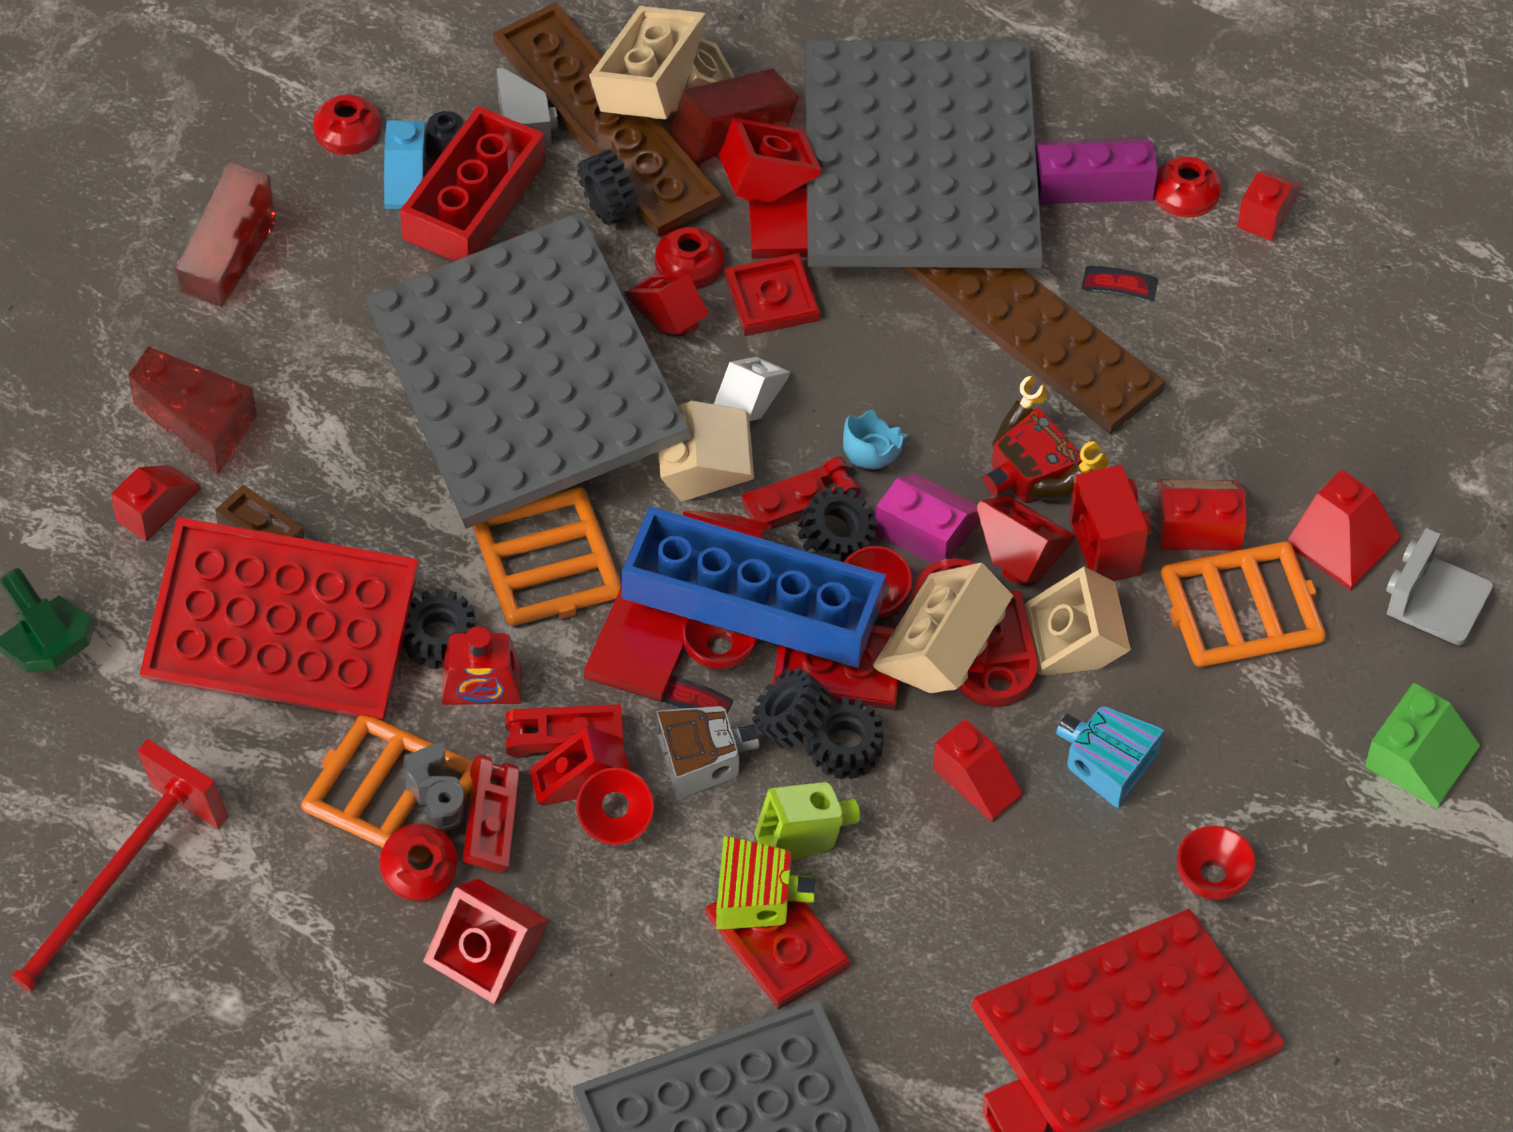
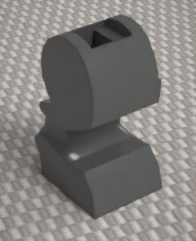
[404,741,465,830]

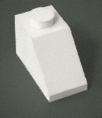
[714,357,790,421]

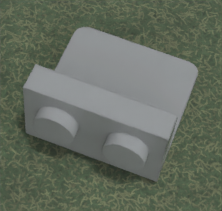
[1386,528,1492,645]

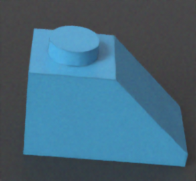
[384,120,427,209]

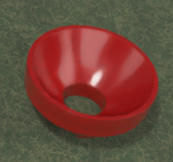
[313,94,382,155]
[1154,156,1221,218]
[654,227,724,289]
[844,546,912,619]
[682,617,757,669]
[576,767,654,845]
[379,823,458,902]
[1176,825,1255,900]

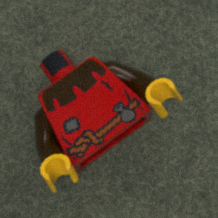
[983,376,1109,503]

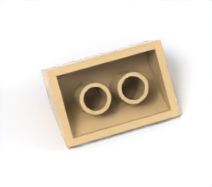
[873,562,1013,693]

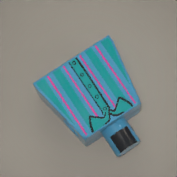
[1056,706,1164,808]

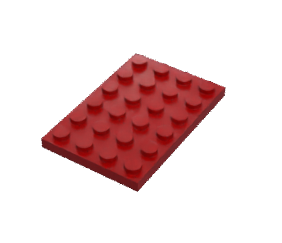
[139,517,420,721]
[971,908,1285,1132]

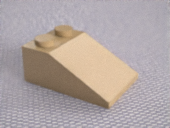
[589,6,707,119]

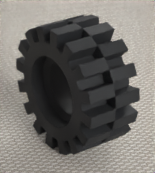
[577,149,639,225]
[797,486,877,562]
[403,589,476,669]
[752,668,831,749]
[808,697,884,779]

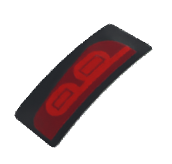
[1082,266,1158,302]
[651,676,733,714]

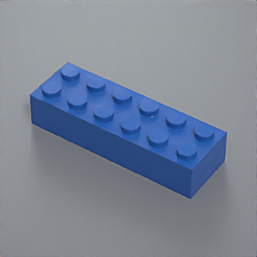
[622,506,886,668]

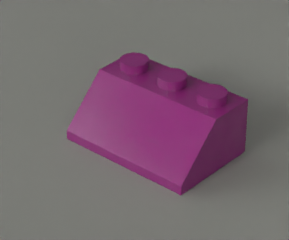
[1035,137,1157,204]

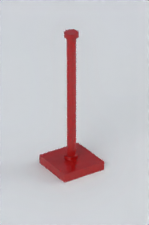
[11,738,229,992]

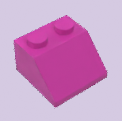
[874,474,980,564]

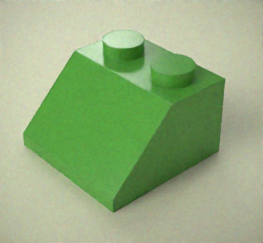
[1365,683,1480,808]

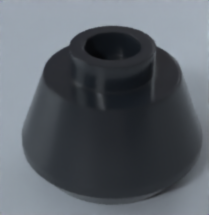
[425,111,465,159]

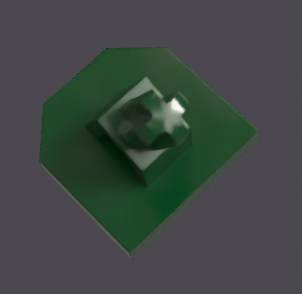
[0,568,95,673]

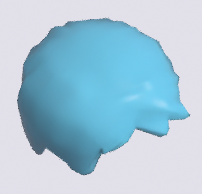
[843,410,908,470]

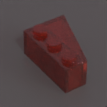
[669,68,799,169]
[175,160,276,307]
[128,346,257,474]

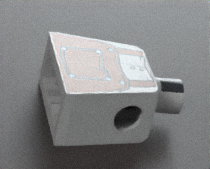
[656,706,759,800]

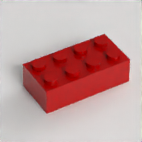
[400,105,546,261]

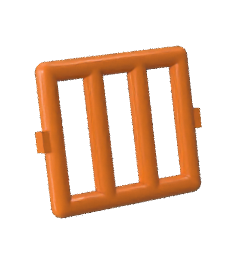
[472,487,622,626]
[1161,541,1326,667]
[301,715,473,864]

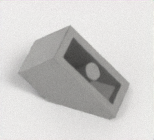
[496,68,558,146]

